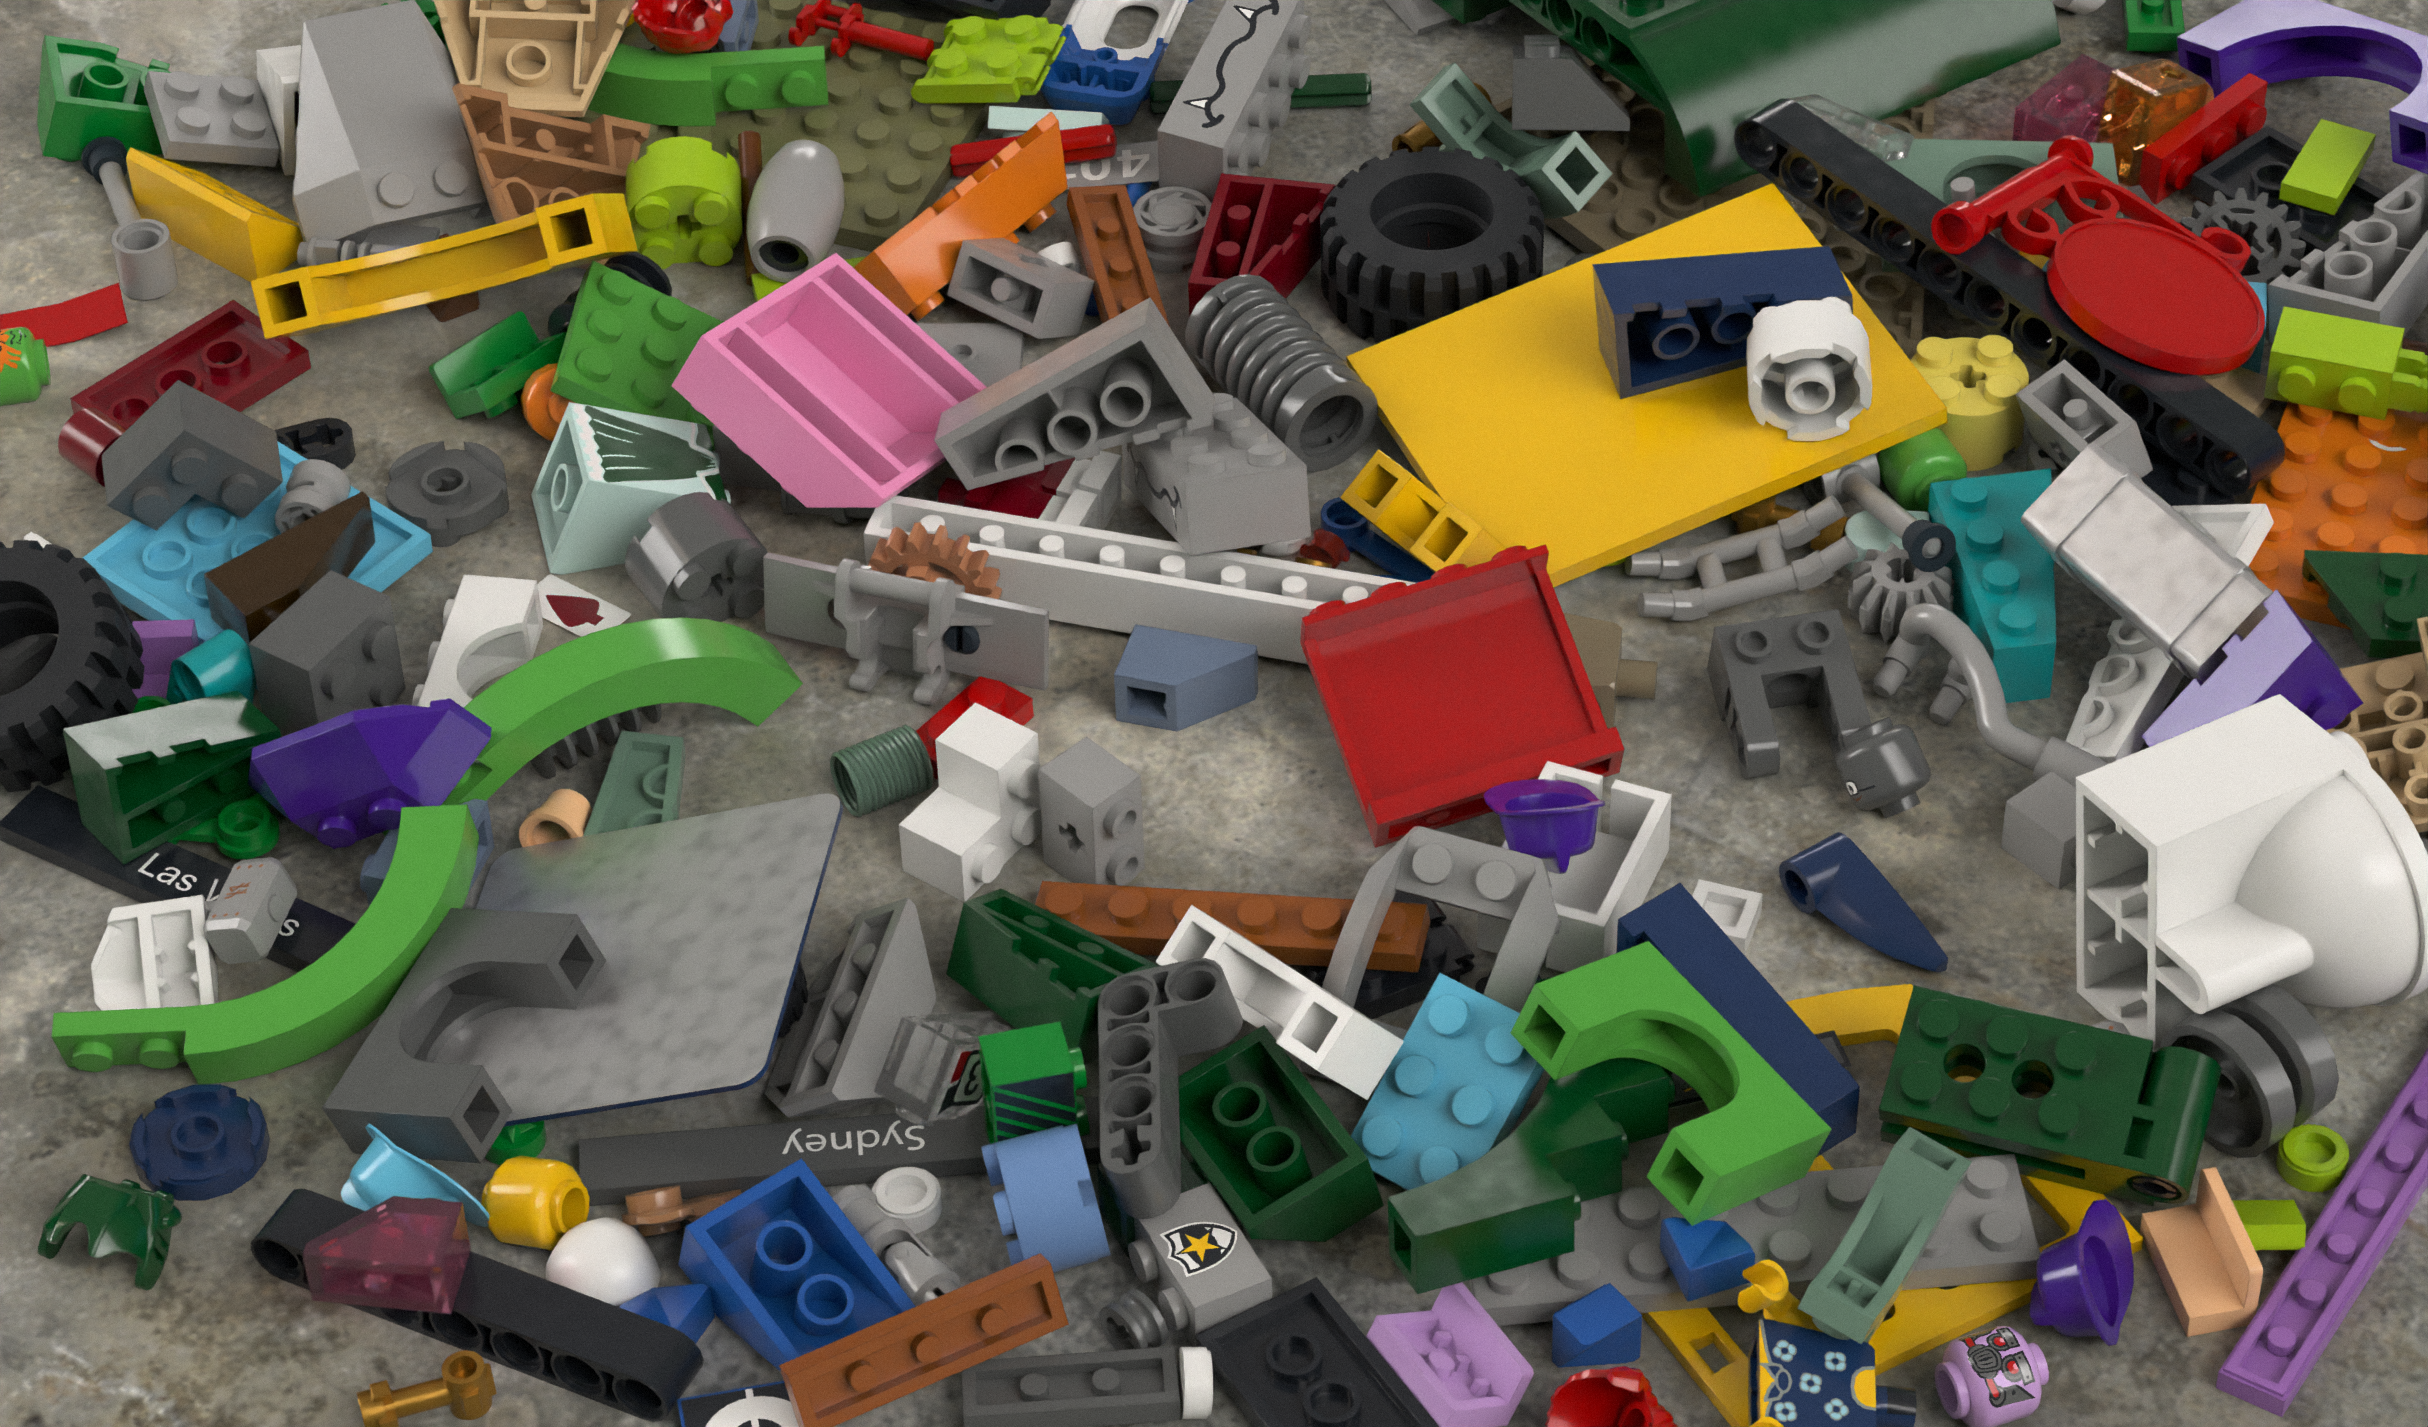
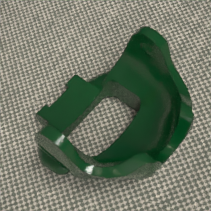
[38,1174,182,1291]

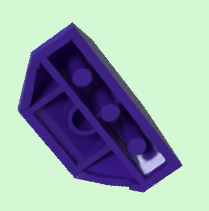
[247,698,492,849]

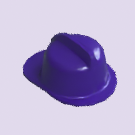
[1484,779,1605,874]
[2029,1199,2134,1346]

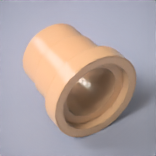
[519,789,592,847]

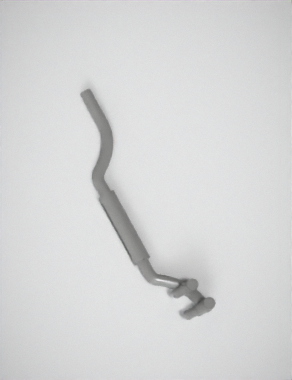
[1873,603,2428,854]

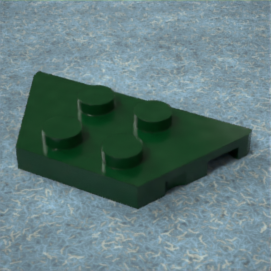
[2302,550,2428,658]

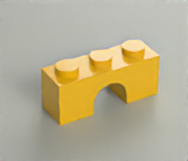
[1340,449,1507,573]

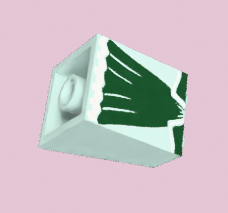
[531,402,731,575]

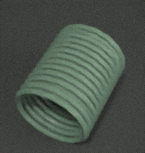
[830,724,934,818]

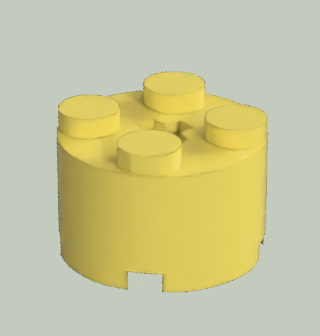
[1911,335,2029,471]

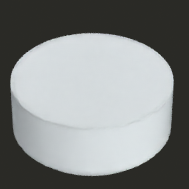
[872,1167,942,1234]
[1177,1347,1213,1419]

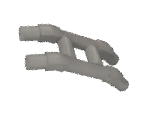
[1625,495,1859,621]

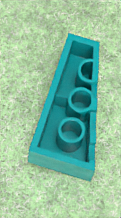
[1928,468,2056,703]

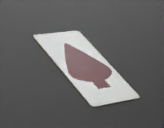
[537,574,631,637]

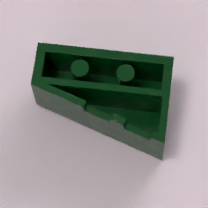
[63,690,281,864]
[946,888,1160,1065]

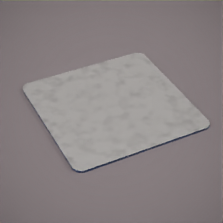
[434,793,843,1127]

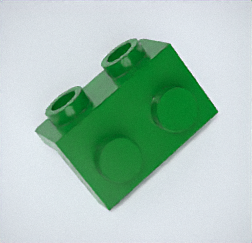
[429,311,567,419]

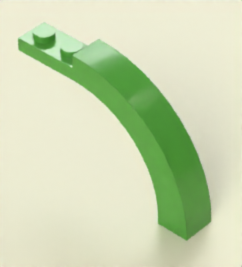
[588,42,829,126]
[382,617,803,837]
[51,804,479,1085]

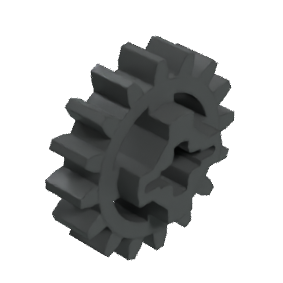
[2180,188,2306,297]

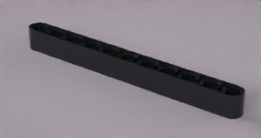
[1734,99,2285,496]

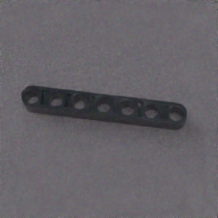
[251,1188,704,1422]

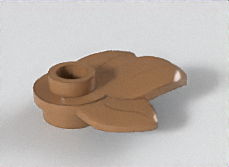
[621,1185,741,1236]

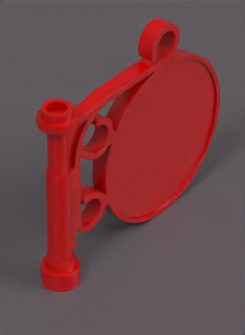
[1931,135,2265,375]

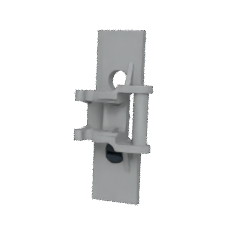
[763,552,1049,706]

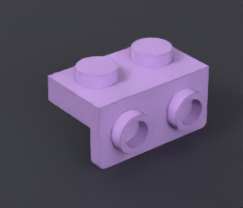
[1366,1282,1534,1427]

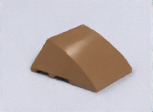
[452,83,651,270]

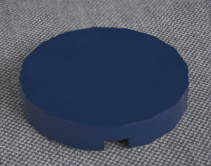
[129,1084,270,1201]

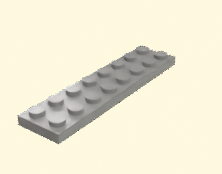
[1470,1154,2040,1326]

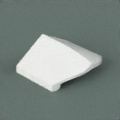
[91,895,218,1010]

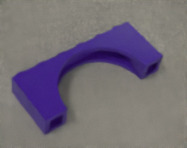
[2177,0,2428,174]

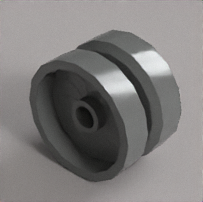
[2160,984,2339,1158]

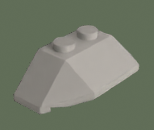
[764,897,937,1117]

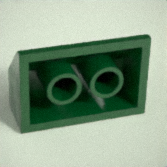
[1178,1025,1384,1242]

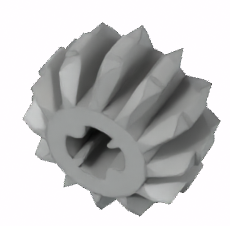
[1848,542,1954,643]

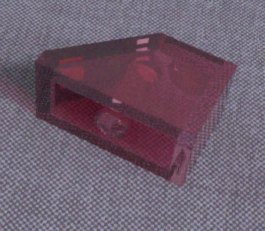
[303,1196,471,1314]

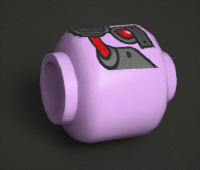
[1935,1326,2049,1427]

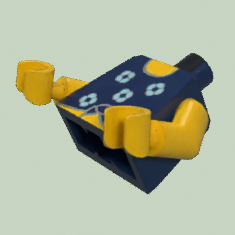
[1737,1259,1917,1427]

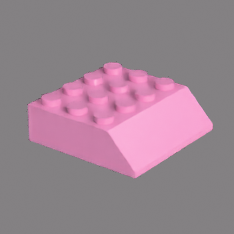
[672,253,987,508]

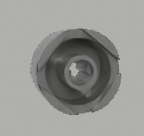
[625,492,768,622]

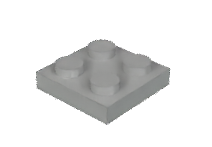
[144,71,280,167]

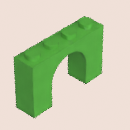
[1510,941,1832,1226]

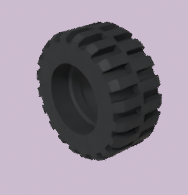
[1320,147,1544,344]
[0,540,145,792]

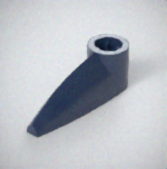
[1779,832,1948,973]

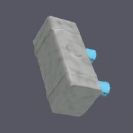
[2021,442,2273,683]

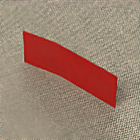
[0,283,128,347]

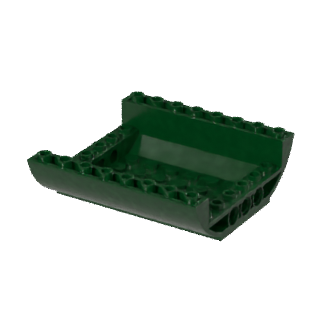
[1432,0,2061,198]

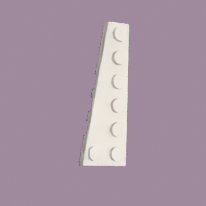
[2066,503,2274,763]

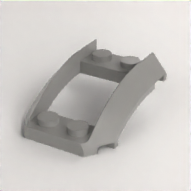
[1299,826,1562,1092]

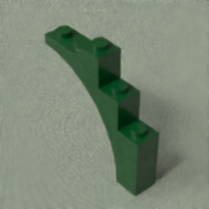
[1388,975,1675,1294]

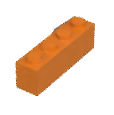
[853,112,1068,321]

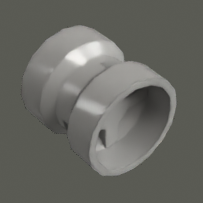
[275,459,351,533]

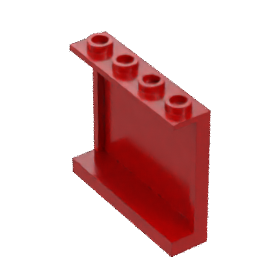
[1300,544,1625,848]

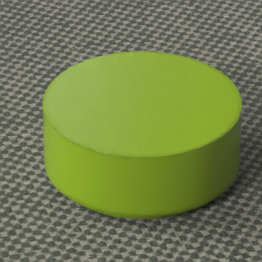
[2276,1124,2349,1192]

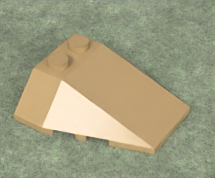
[433,0,635,117]

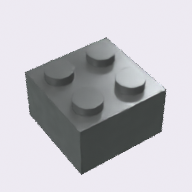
[249,570,406,737]

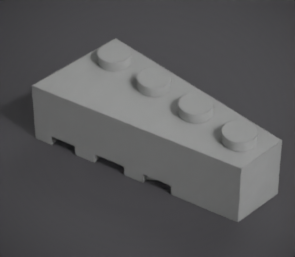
[2268,171,2428,343]
[934,297,1215,490]

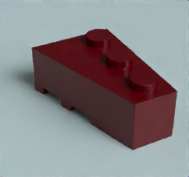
[1188,173,1336,317]

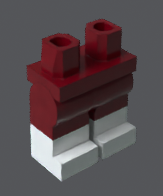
[937,450,1121,530]

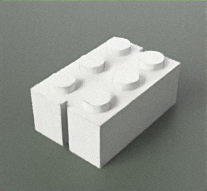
[1477,761,1672,973]

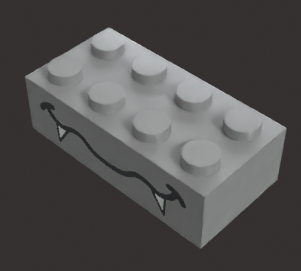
[1158,0,1311,216]
[1122,393,1311,556]

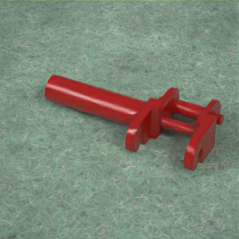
[788,0,934,61]

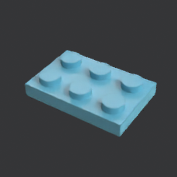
[1351,973,1545,1190]

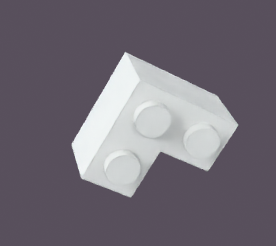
[899,703,1042,902]

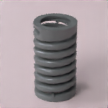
[1185,274,1378,472]

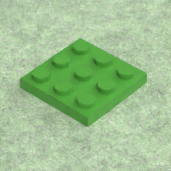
[550,260,725,451]

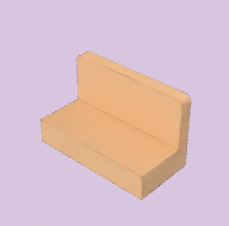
[2140,1167,2263,1337]

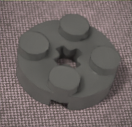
[385,441,510,547]

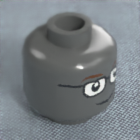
[1835,717,1932,818]

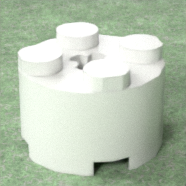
[1746,297,1872,441]

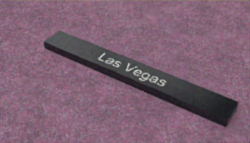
[0,785,356,972]

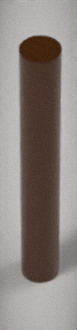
[738,130,763,287]

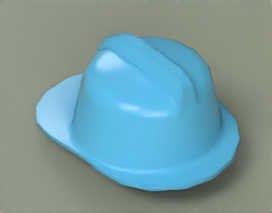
[341,1123,490,1231]

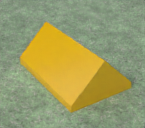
[126,147,303,282]

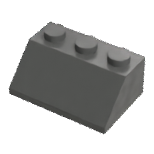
[1512,35,1630,131]

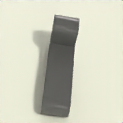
[1098,958,1243,1219]

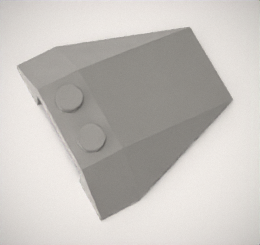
[292,0,492,247]

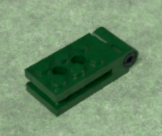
[1879,985,2222,1206]

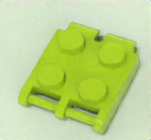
[911,15,1066,104]

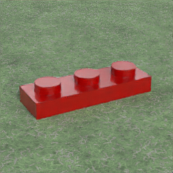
[2139,73,2268,205]

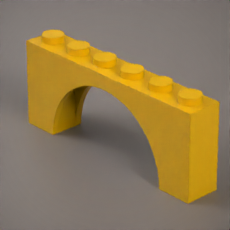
[250,193,638,339]

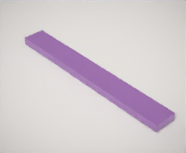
[2216,1048,2428,1417]

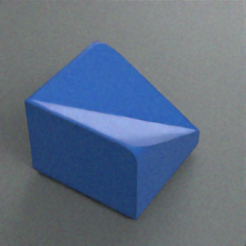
[1660,1217,1755,1302]
[1552,1283,1642,1368]
[619,1284,715,1344]

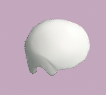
[546,1217,661,1307]

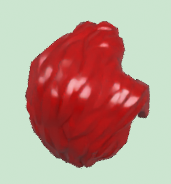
[632,0,734,54]
[1545,1366,1678,1427]

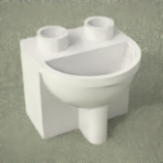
[2076,694,2428,1052]

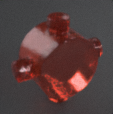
[1300,528,1350,569]

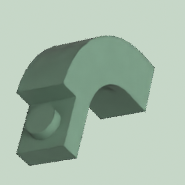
[1409,63,1613,219]
[1798,1127,1972,1344]

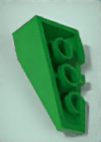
[37,35,171,162]

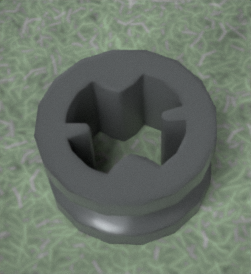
[1099,1289,1168,1350]

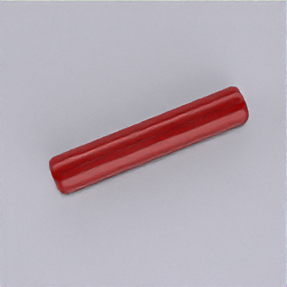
[950,124,1117,178]

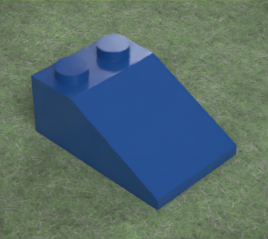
[678,1158,916,1372]

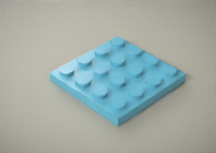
[83,441,433,690]

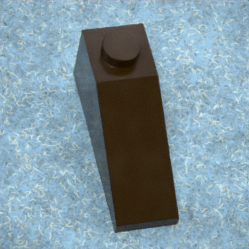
[204,491,376,646]

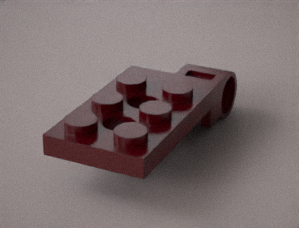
[58,300,311,487]

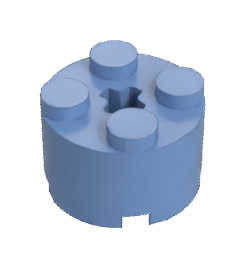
[981,1123,1111,1273]

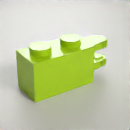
[2264,306,2428,420]

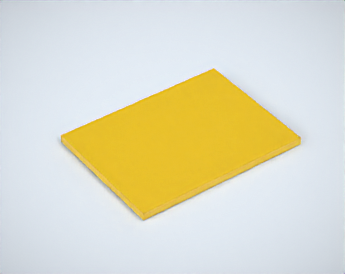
[1346,183,1948,588]

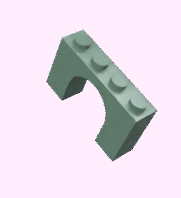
[1877,138,2124,272]

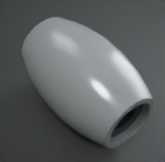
[746,140,845,283]

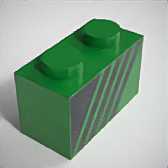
[978,1021,1090,1144]

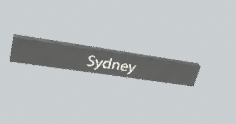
[579,1096,1102,1206]

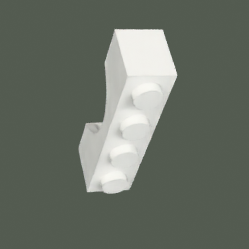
[412,575,543,708]
[1156,905,1404,1100]

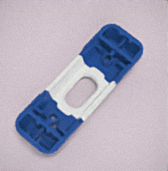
[1040,0,1194,125]

